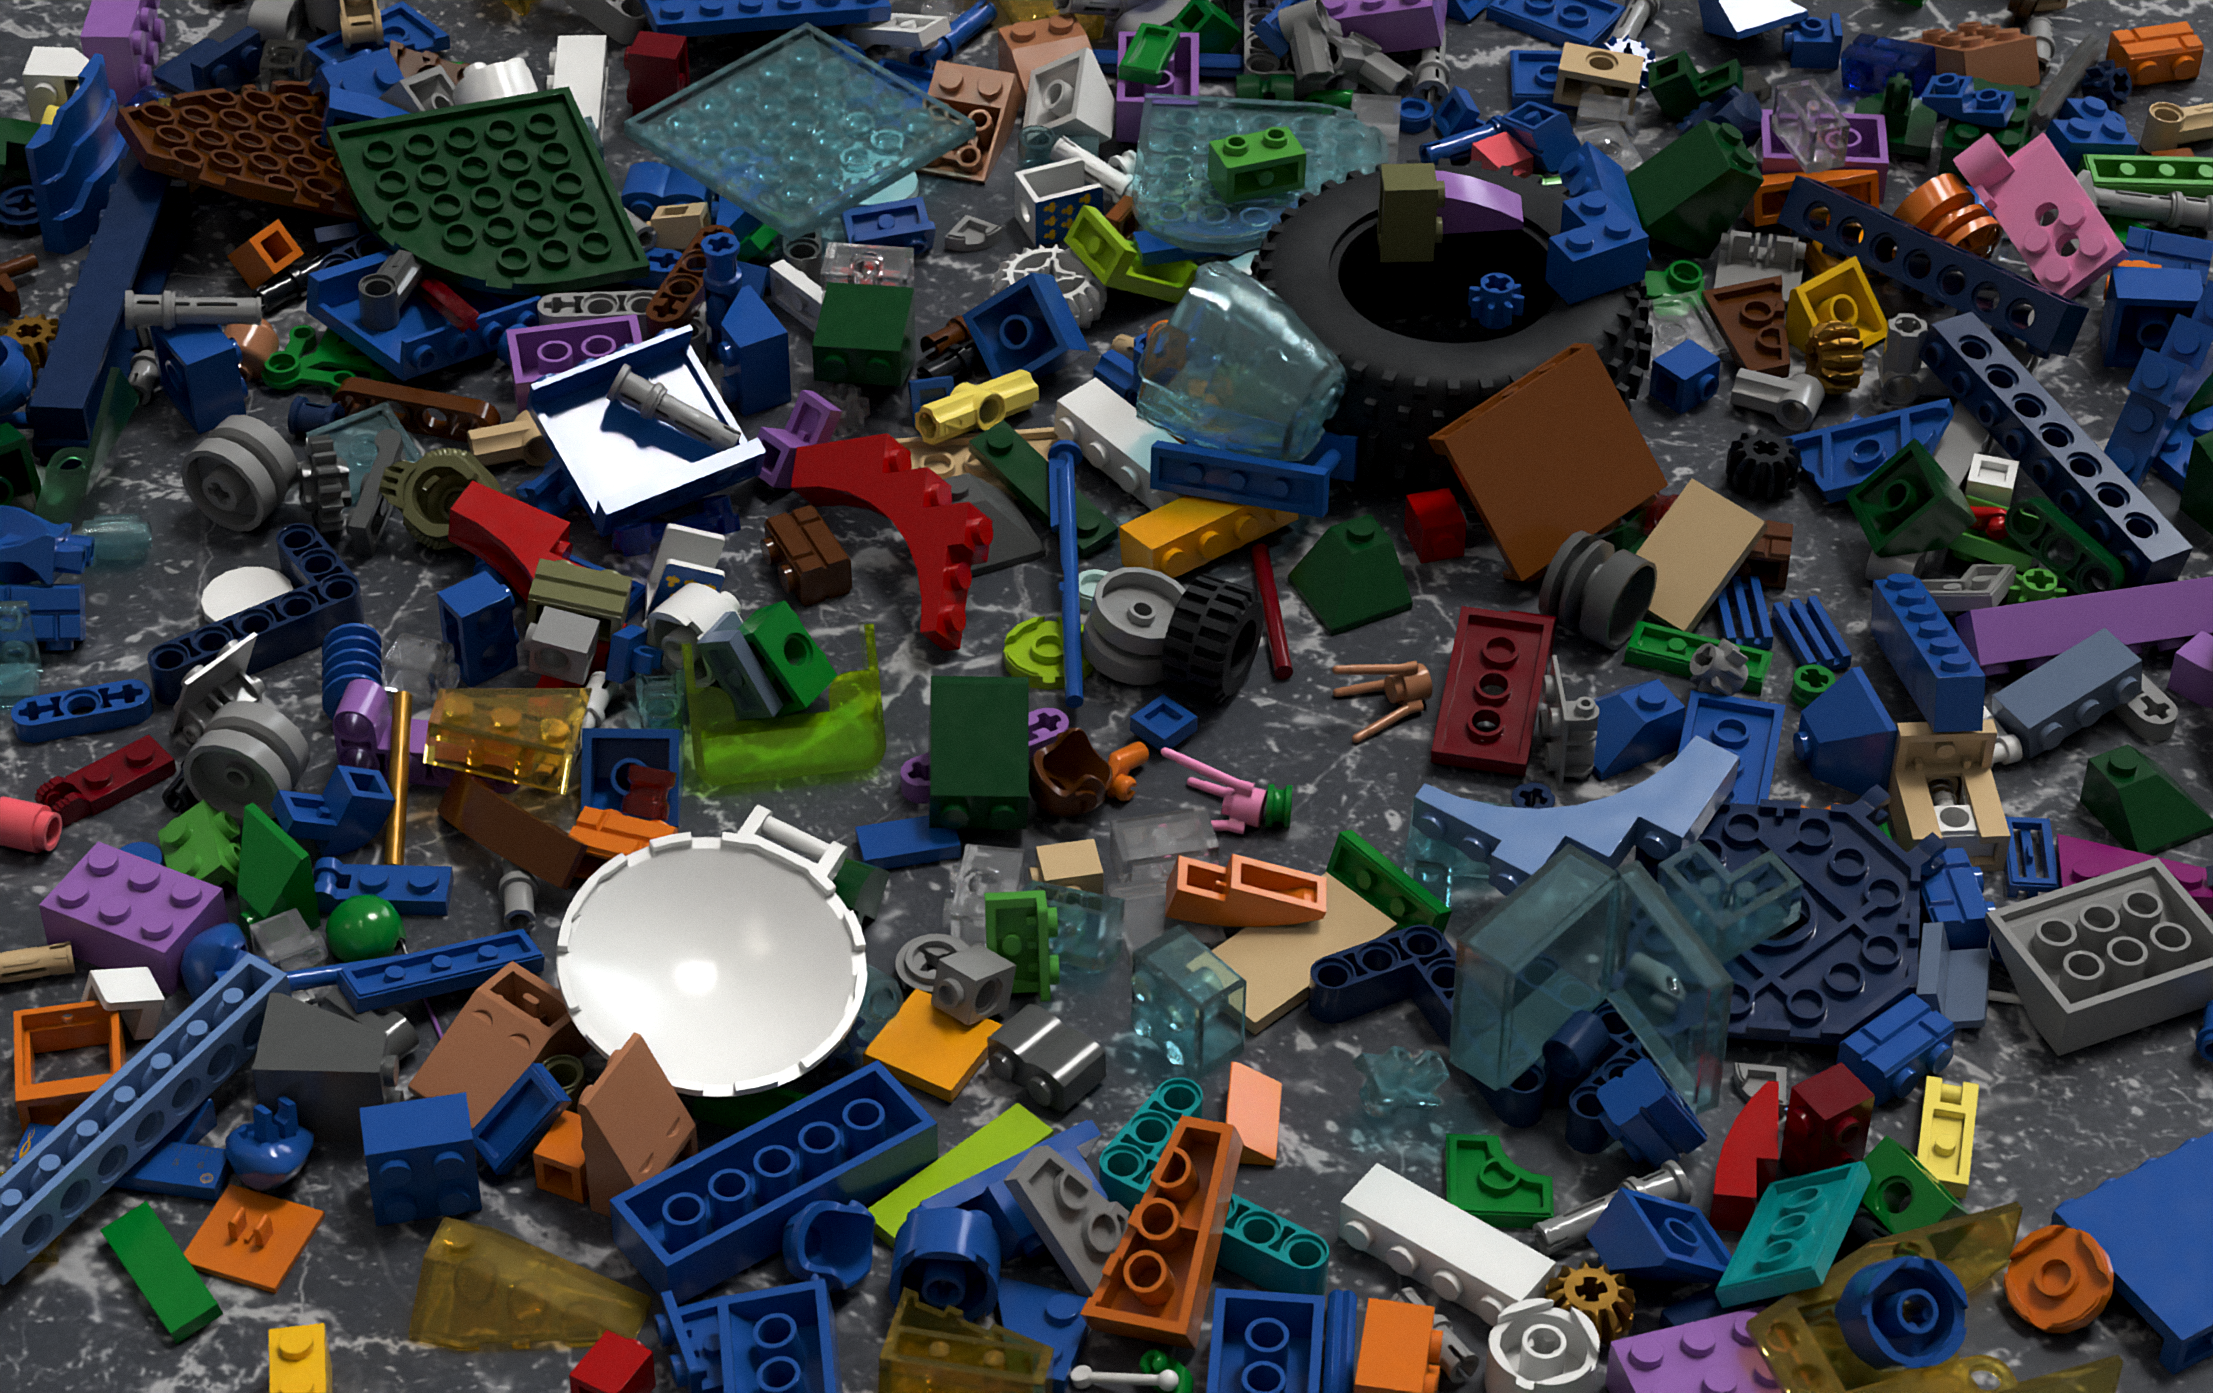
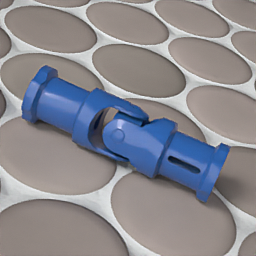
[701,232,742,359]

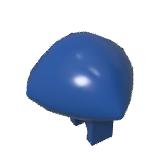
[180,923,269,1002]
[225,1096,315,1191]

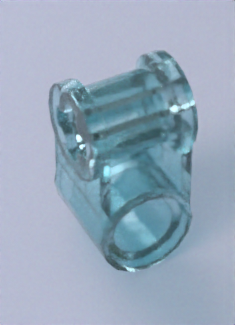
[635,669,686,731]

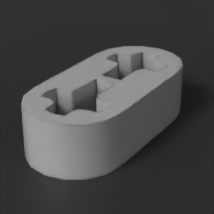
[2112,673,2178,741]

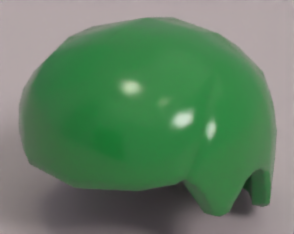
[325,894,407,963]

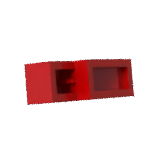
[1709,1081,1779,1232]

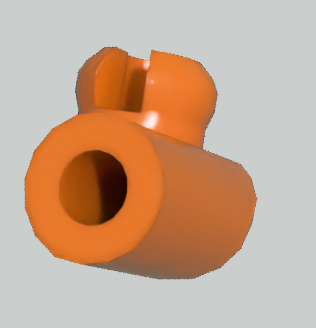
[1106,741,1149,801]

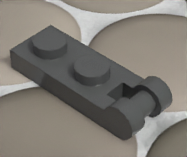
[346,429,408,556]

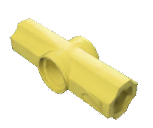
[915,369,1039,445]

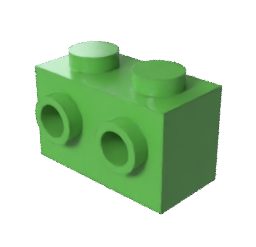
[1208,126,1307,204]

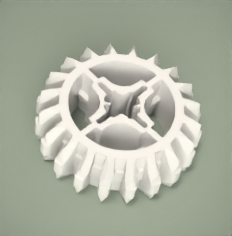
[992,244,1107,329]

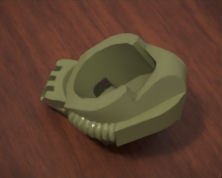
[378,448,503,551]

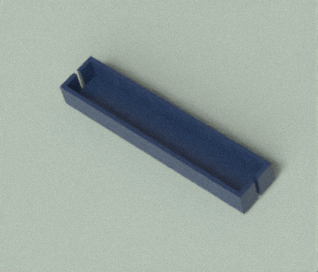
[25,148,193,478]

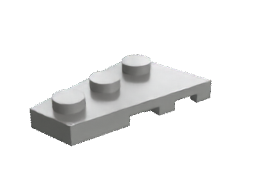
[1003,1145,1130,1298]

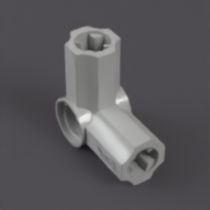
[1278,0,1343,84]
[1327,32,1414,104]
[1877,313,1955,406]

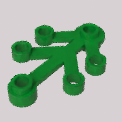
[261,325,395,395]

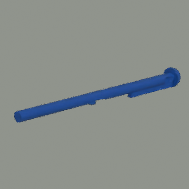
[1048,439,1084,708]

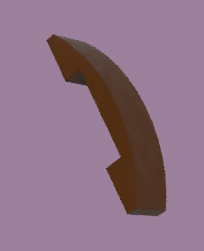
[437,767,588,890]

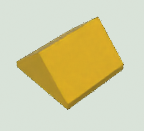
[1785,256,1888,353]

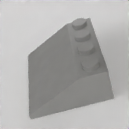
[1985,857,2213,1056]

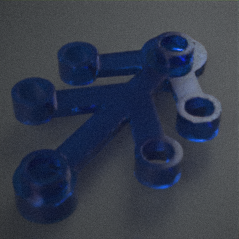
[612,494,741,557]

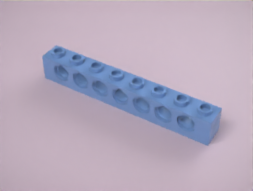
[0,953,292,1286]

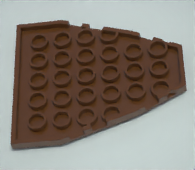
[115,80,364,223]

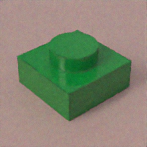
[736,216,783,263]

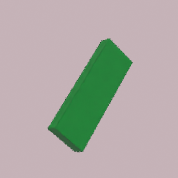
[1624,621,1774,695]
[1325,829,1452,934]
[100,1201,223,1344]

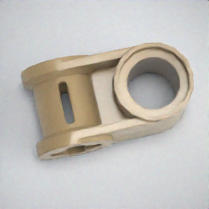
[339,0,384,49]

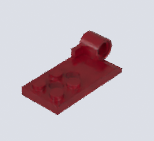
[1431,606,1557,777]

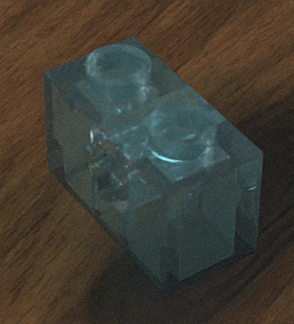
[1020,880,1125,974]

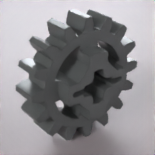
[296,434,352,534]

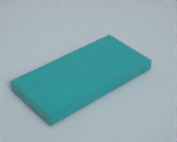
[1715,1161,1872,1308]

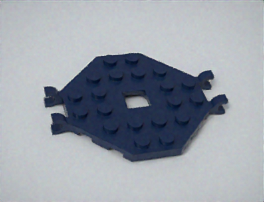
[1600,784,1947,1054]

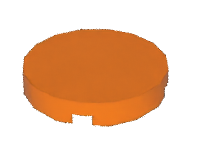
[2003,1225,2114,1333]

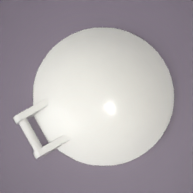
[556,805,868,1097]

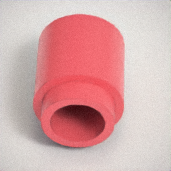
[0,796,62,853]

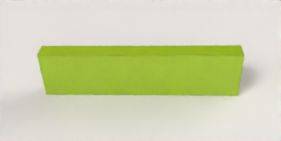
[868,1103,1054,1249]

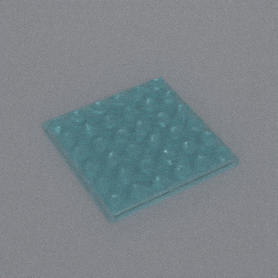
[624,22,976,241]

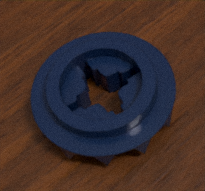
[0,185,40,233]

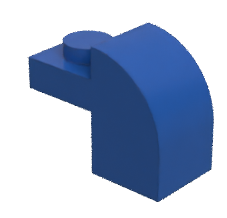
[271,765,396,856]

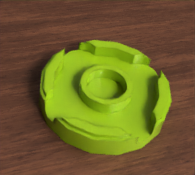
[1003,616,1094,690]

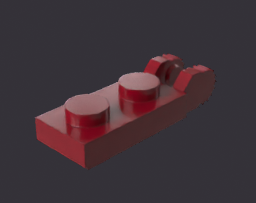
[34,734,177,827]

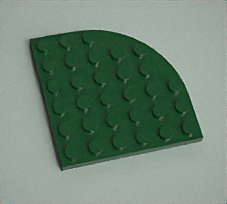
[326,86,650,296]

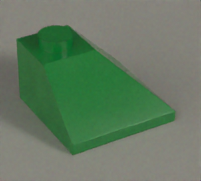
[237,802,321,954]

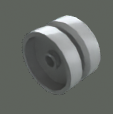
[180,415,298,532]
[1081,567,1185,685]
[183,700,310,824]

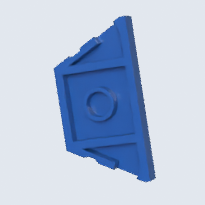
[1784,398,1954,503]

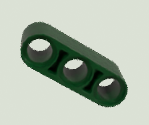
[2004,497,2127,595]

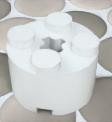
[453,58,538,105]
[641,583,743,693]
[1484,1298,1600,1393]

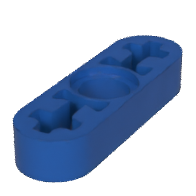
[11,679,153,743]

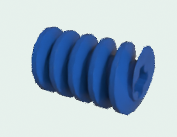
[321,623,382,720]

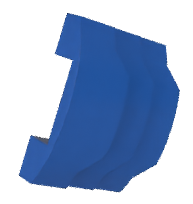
[25,53,130,255]

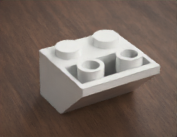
[22,46,89,124]

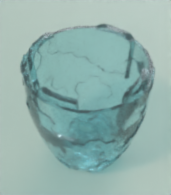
[1135,260,1347,461]

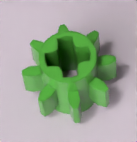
[2006,568,2067,605]

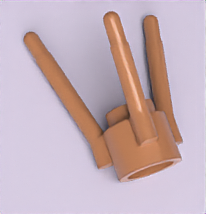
[1332,661,1433,743]

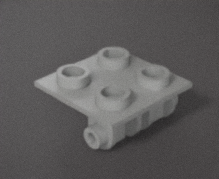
[1714,229,1806,305]
[170,632,266,743]
[1538,655,1600,791]

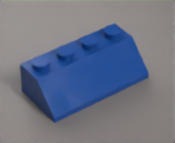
[717,1279,843,1393]

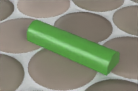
[2076,154,2213,199]

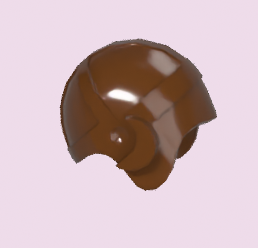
[1029,727,1113,818]

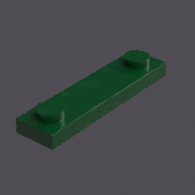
[969,420,1118,559]

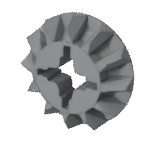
[895,934,969,993]

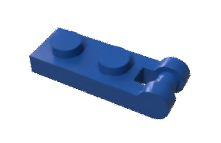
[313,857,454,915]

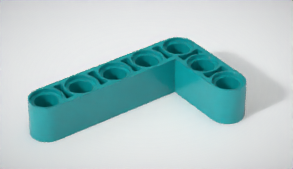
[1099,1078,1329,1296]

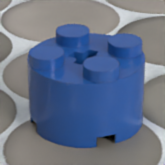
[889,1206,1002,1332]
[1834,1256,1968,1373]

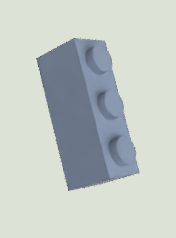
[1992,627,2142,760]

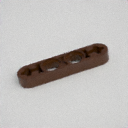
[645,225,734,337]
[332,377,501,443]

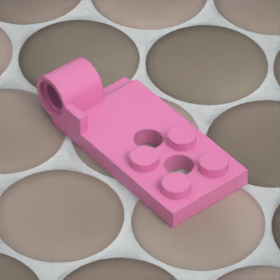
[1953,132,2130,299]

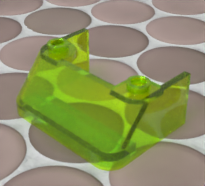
[679,621,886,786]

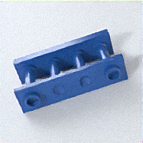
[1150,409,1359,518]

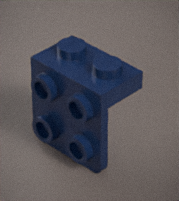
[153,26,265,94]

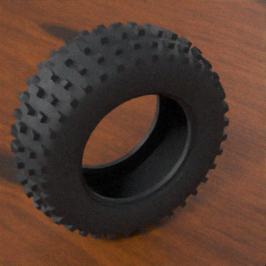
[1238,158,1653,495]

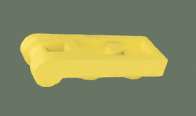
[1916,1076,1979,1199]

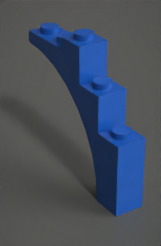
[2103,280,2213,490]

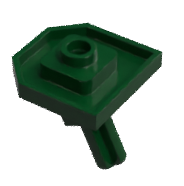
[1854,72,1938,158]

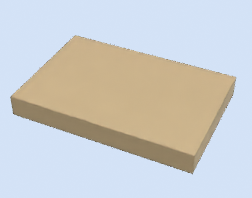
[1636,478,1768,633]

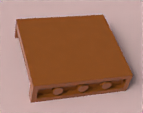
[1427,343,1669,583]

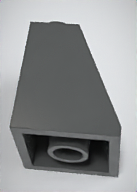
[252,993,404,1142]

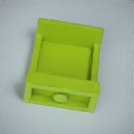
[1064,204,1199,304]

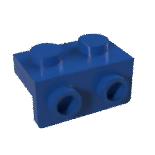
[307,47,405,98]
[840,196,936,262]
[654,1290,725,1393]

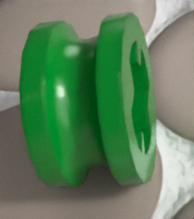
[1791,664,1836,708]
[1266,784,1293,828]

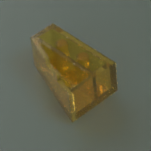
[423,688,592,795]
[878,1287,1054,1393]

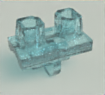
[1352,1046,1450,1118]

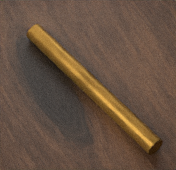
[384,691,413,865]

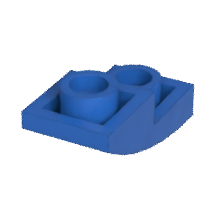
[1921,73,2016,127]

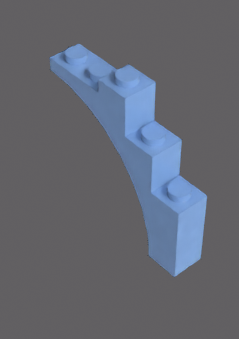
[1412,735,1740,906]

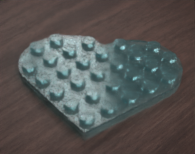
[1132,93,1389,256]

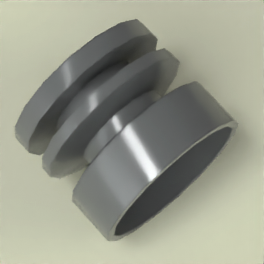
[1538,530,1657,651]

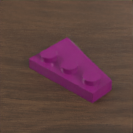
[2055,833,2213,914]

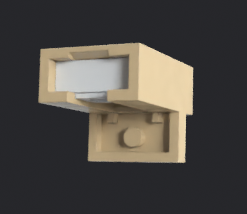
[1887,719,2011,872]

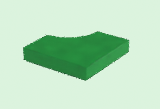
[1445,1134,1554,1229]

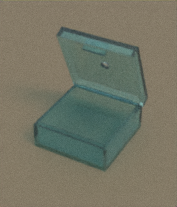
[1449,844,1734,1115]

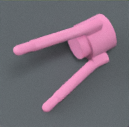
[1157,747,1268,835]

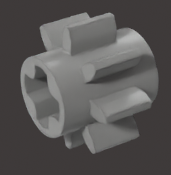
[1690,638,1748,696]

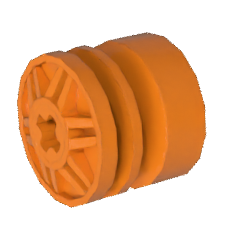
[1893,173,2003,279]

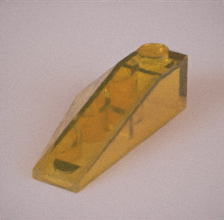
[408,1217,652,1351]

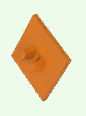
[183,1184,325,1294]

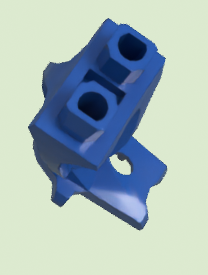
[0,505,95,585]

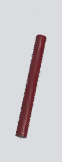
[1251,544,1293,680]

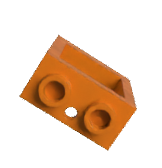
[13,1000,127,1135]

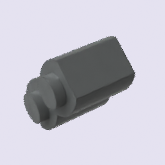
[987,1004,1106,1112]

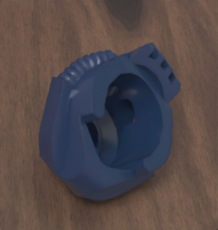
[1676,85,1763,151]

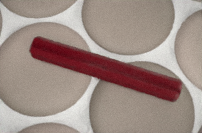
[415,275,480,333]

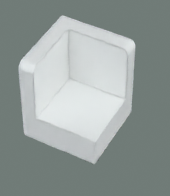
[1965,453,2019,508]
[81,967,165,1040]

